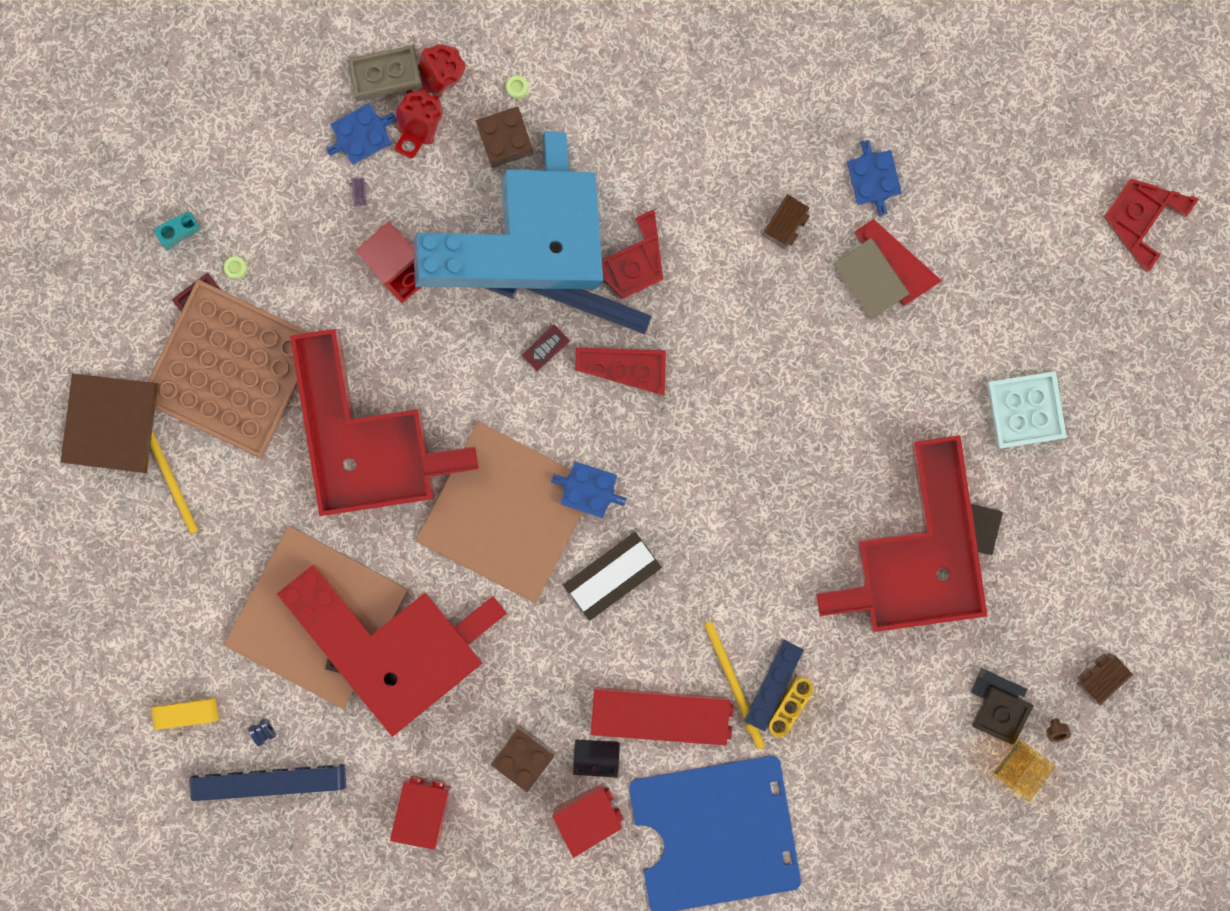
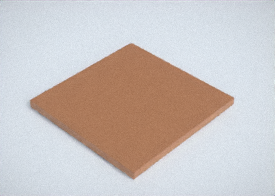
[416,421,583,603]
[224,525,409,709]

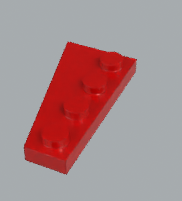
[854,219,942,306]
[575,347,666,396]

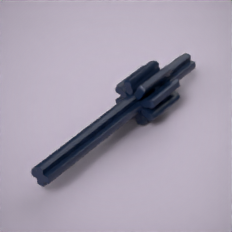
[485,288,652,335]

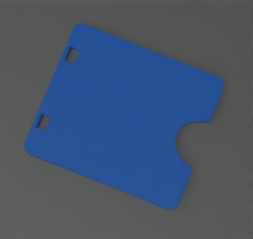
[629,755,801,911]

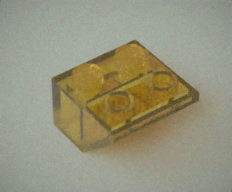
[992,738,1057,803]

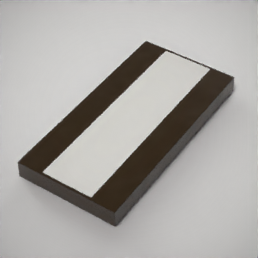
[563,532,662,621]

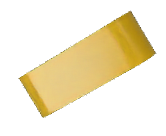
[767,676,814,737]
[151,697,219,730]

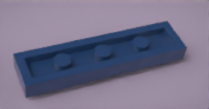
[743,640,804,732]

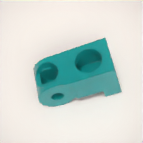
[153,212,201,251]

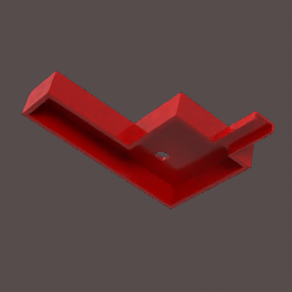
[290,329,479,516]

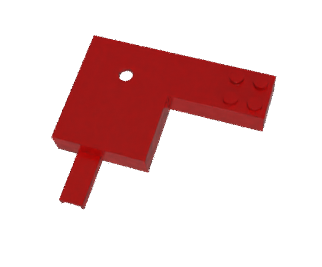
[816,435,988,632]
[277,565,507,737]

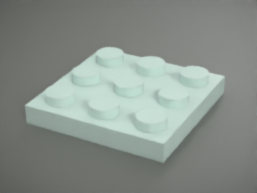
[987,371,1067,449]

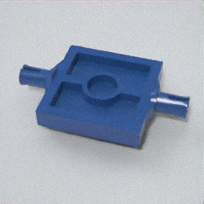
[326,103,397,165]
[847,140,902,216]
[551,461,627,519]

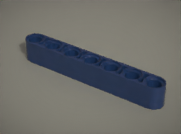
[189,764,347,801]

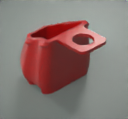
[406,44,466,98]
[395,90,443,159]

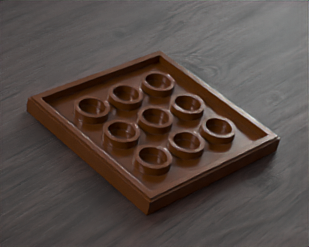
[60,373,158,473]

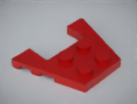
[1103,179,1199,272]
[602,209,663,300]

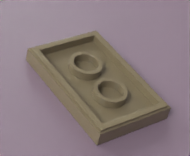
[348,45,422,102]
[834,238,910,320]

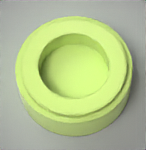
[506,75,529,99]
[224,256,248,279]

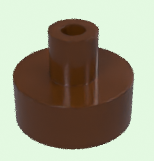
[1046,718,1071,742]

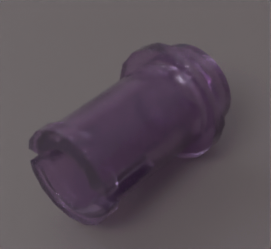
[349,178,368,207]

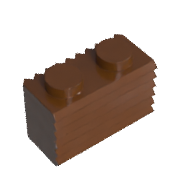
[762,194,810,249]
[1076,653,1133,706]

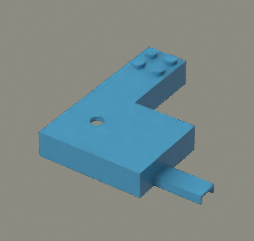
[413,132,603,289]

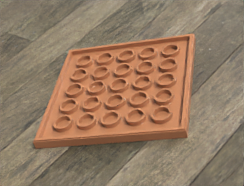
[148,279,310,459]

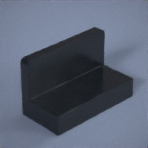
[971,668,1028,698]
[573,739,620,778]

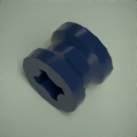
[248,718,276,747]

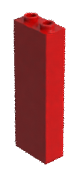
[591,687,734,746]

